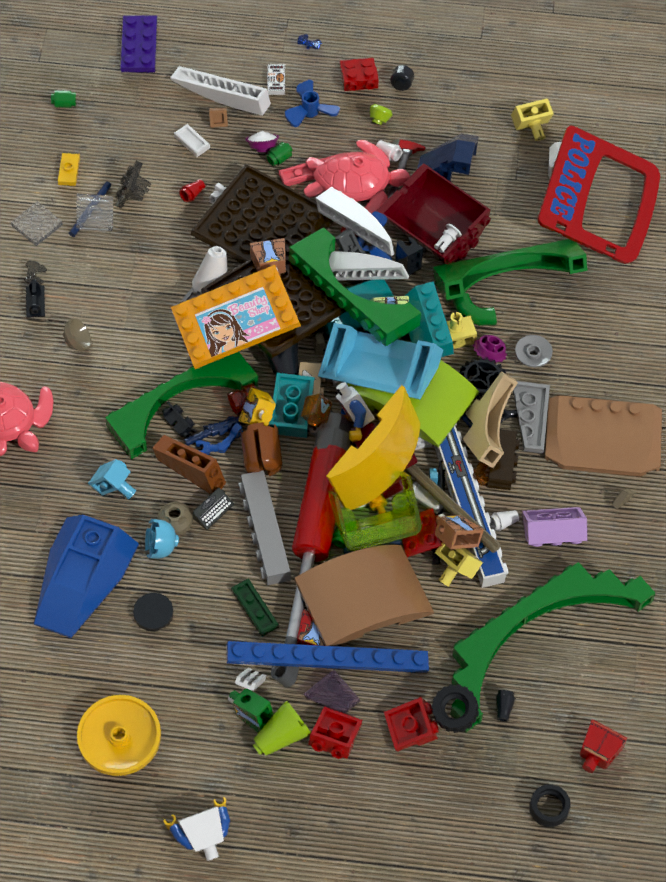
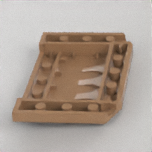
[545,395,662,477]

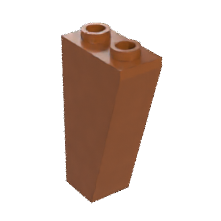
[152,435,226,494]

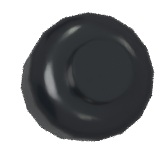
[390,65,414,91]

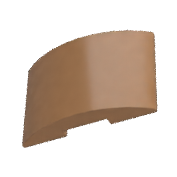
[294,545,434,646]

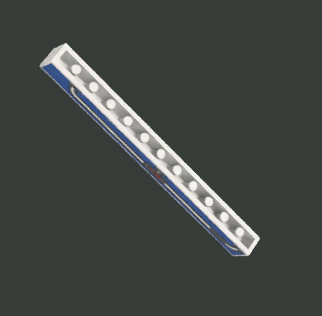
[434,423,508,588]

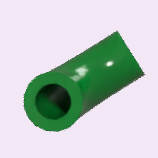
[452,293,497,326]

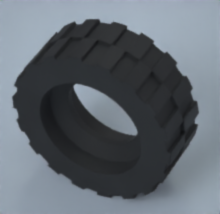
[432,684,479,733]

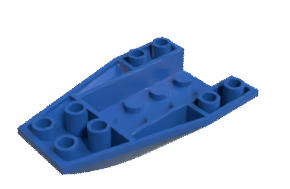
[34,515,139,638]

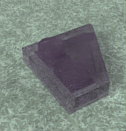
[304,669,360,714]

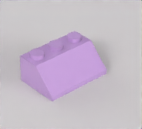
[522,507,587,547]

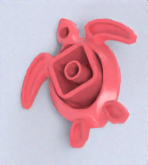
[304,140,410,214]
[0,382,53,456]

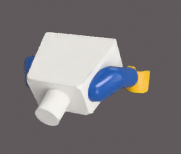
[336,382,375,442]
[164,797,230,861]

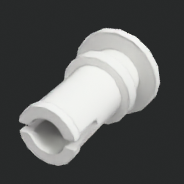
[434,224,461,253]

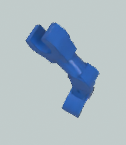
[196,423,243,455]

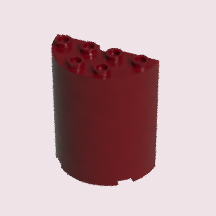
[377,163,491,264]

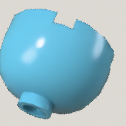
[145,519,179,559]

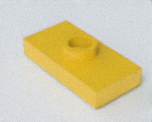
[58,153,80,186]

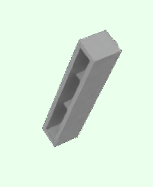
[238,470,291,586]

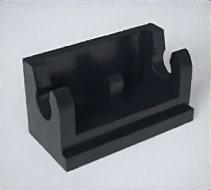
[395,237,423,276]

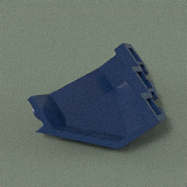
[417,133,479,182]

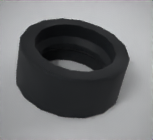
[529,784,571,827]

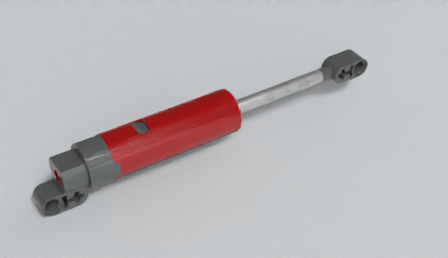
[271,402,352,688]

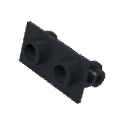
[26,279,45,318]
[162,401,198,439]

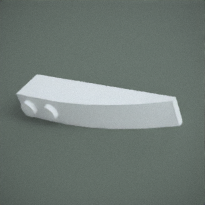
[171,66,271,116]
[316,187,394,256]
[329,251,409,280]

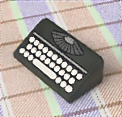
[193,488,234,530]

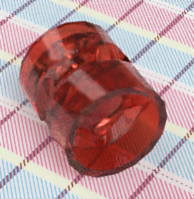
[227,382,257,415]

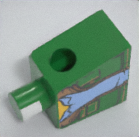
[228,688,274,733]

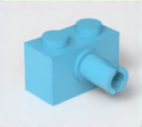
[88,459,136,499]

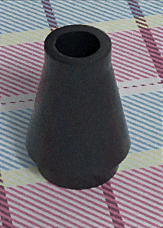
[495,690,516,722]

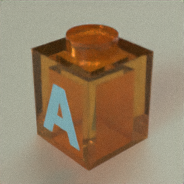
[301,393,332,426]

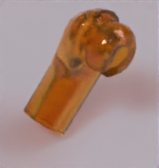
[473,461,488,486]

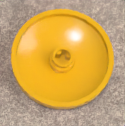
[77,695,161,776]

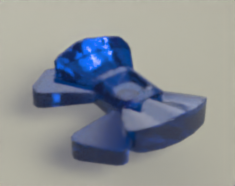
[297,34,321,49]

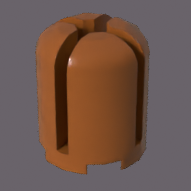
[240,422,283,477]

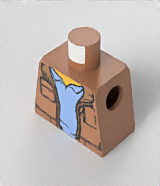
[250,238,286,275]
[435,514,484,549]

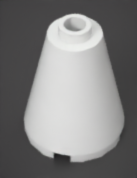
[192,246,228,293]

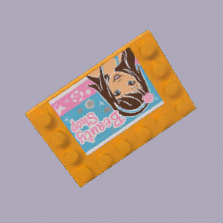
[171,265,301,369]

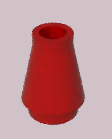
[179,179,205,202]

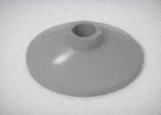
[515,335,553,368]

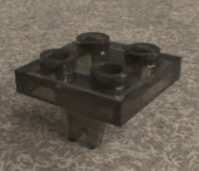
[115,160,151,208]

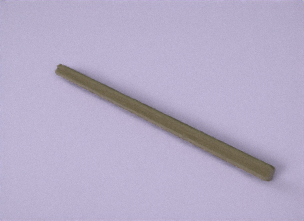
[341,407,500,553]

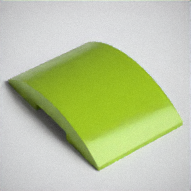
[347,360,479,447]

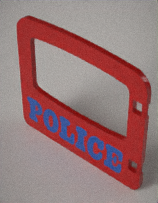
[538,126,660,264]

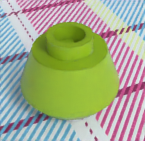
[370,104,393,125]

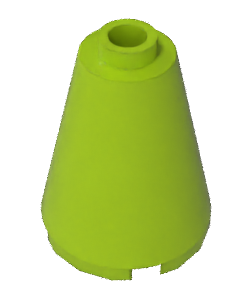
[253,701,311,756]

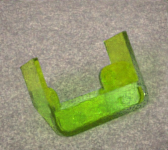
[328,472,422,551]

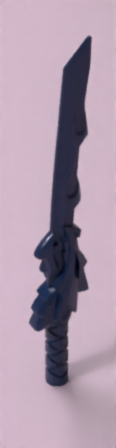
[183,416,241,446]

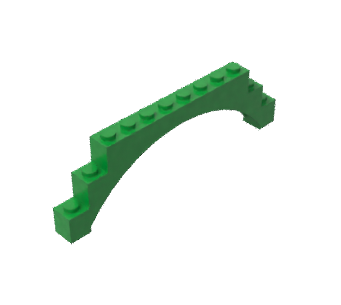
[450,562,656,733]

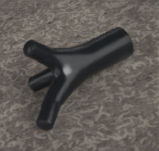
[500,409,518,424]

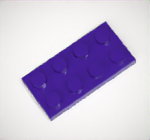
[121,16,157,72]

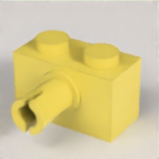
[511,99,553,141]
[446,312,477,349]
[435,542,483,587]

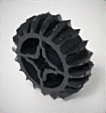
[459,357,506,400]

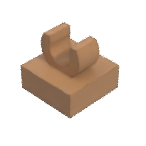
[209,108,228,128]

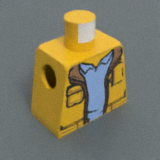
[238,387,276,426]

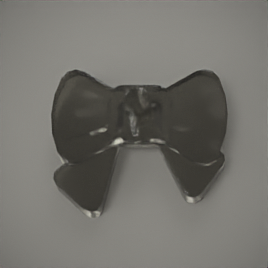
[24,260,47,285]

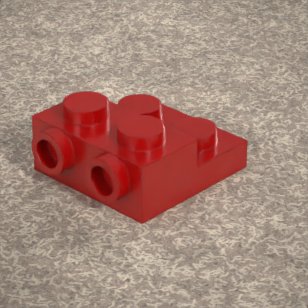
[340,58,379,91]
[384,697,439,751]
[308,706,363,759]

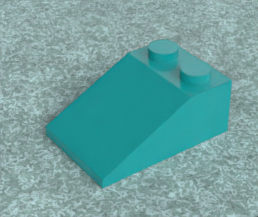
[269,373,315,438]

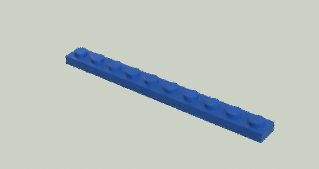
[226,641,429,673]

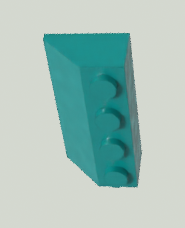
[322,279,394,337]
[405,281,454,357]

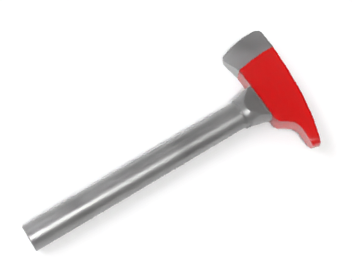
[387,139,426,199]

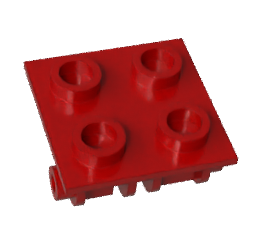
[398,508,442,558]

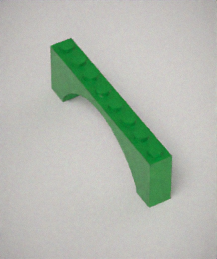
[289,227,421,346]
[433,239,588,300]
[105,352,258,459]

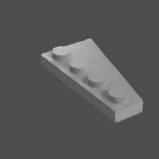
[513,381,550,454]

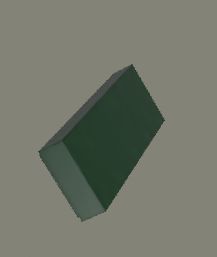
[231,578,279,637]

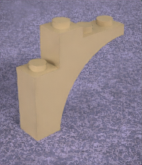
[463,371,518,468]

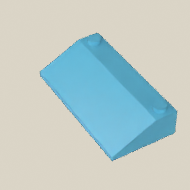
[318,323,443,400]

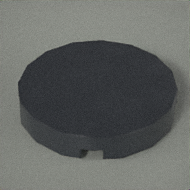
[133,593,174,632]

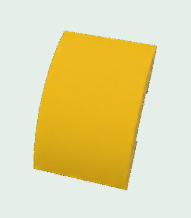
[326,385,420,511]

